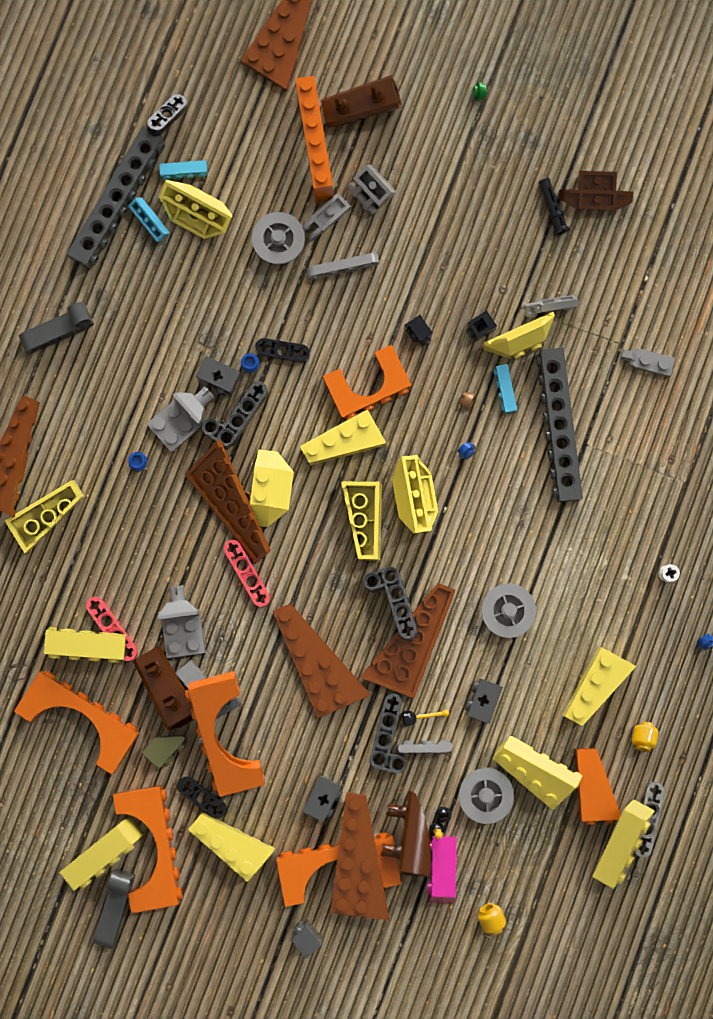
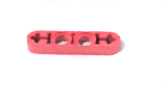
[224,540,270,607]
[86,597,138,661]

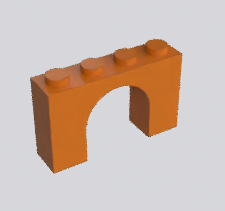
[323,344,411,420]

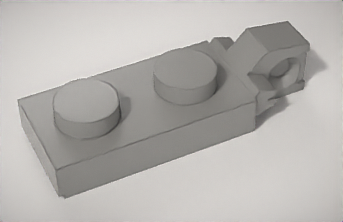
[524,295,579,317]
[620,348,675,377]

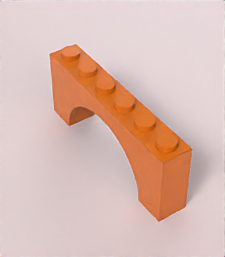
[295,76,334,203]
[14,670,140,774]
[185,671,265,797]
[113,785,183,913]
[276,832,402,907]

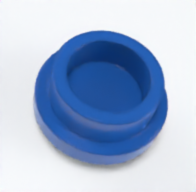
[241,353,260,373]
[457,442,476,459]
[128,452,148,471]
[697,634,713,651]

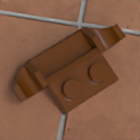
[558,171,634,210]

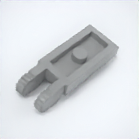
[302,193,351,242]
[397,741,453,753]

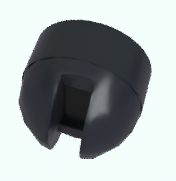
[435,806,451,823]

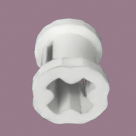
[658,564,680,583]

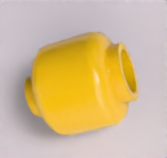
[631,722,659,752]
[478,903,506,935]

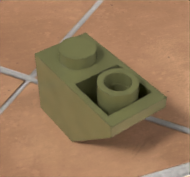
[142,735,188,768]

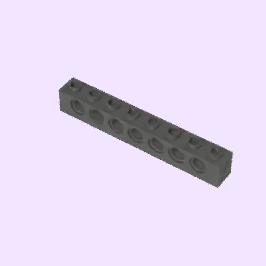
[67,126,165,270]
[536,347,583,503]

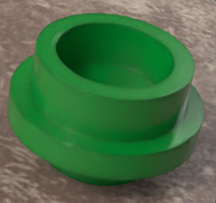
[472,82,487,101]

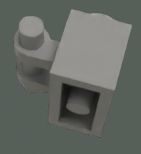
[347,165,396,215]

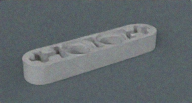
[306,253,380,280]
[634,781,664,858]

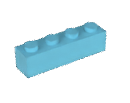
[159,160,208,180]
[129,197,170,242]
[493,364,517,414]

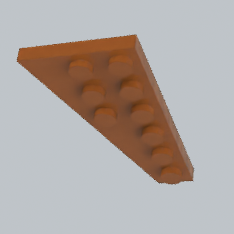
[241,0,313,92]
[0,395,40,518]
[185,440,271,563]
[360,583,456,698]
[273,604,371,718]
[331,792,390,921]

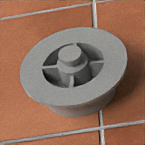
[252,212,305,264]
[482,583,536,638]
[459,768,514,824]

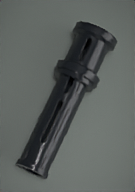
[538,178,570,236]

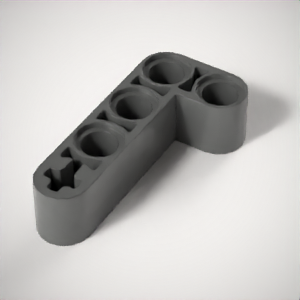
[19,302,94,354]
[202,382,268,448]
[363,567,418,641]
[370,693,407,773]
[93,869,135,949]

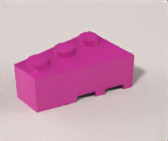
[427,836,456,904]

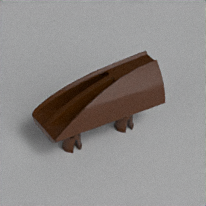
[321,75,402,128]
[133,646,193,730]
[381,791,431,877]

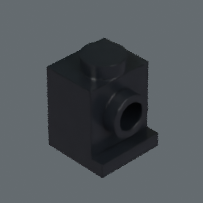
[466,310,497,341]
[404,315,433,347]

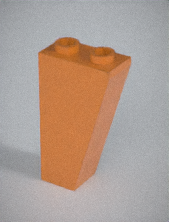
[574,748,621,825]

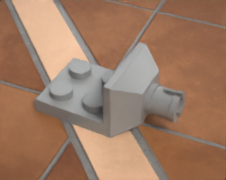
[147,386,215,453]
[158,585,206,658]

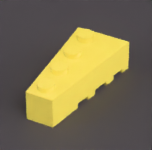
[300,409,386,466]
[4,480,84,553]
[341,482,382,561]
[562,647,636,726]
[592,799,655,889]
[60,815,145,891]

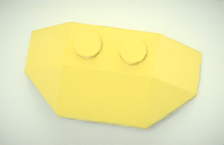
[159,180,232,239]
[482,312,555,359]
[250,450,294,527]
[392,455,438,533]

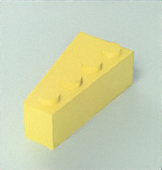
[44,627,126,663]
[492,735,582,810]
[188,812,275,882]

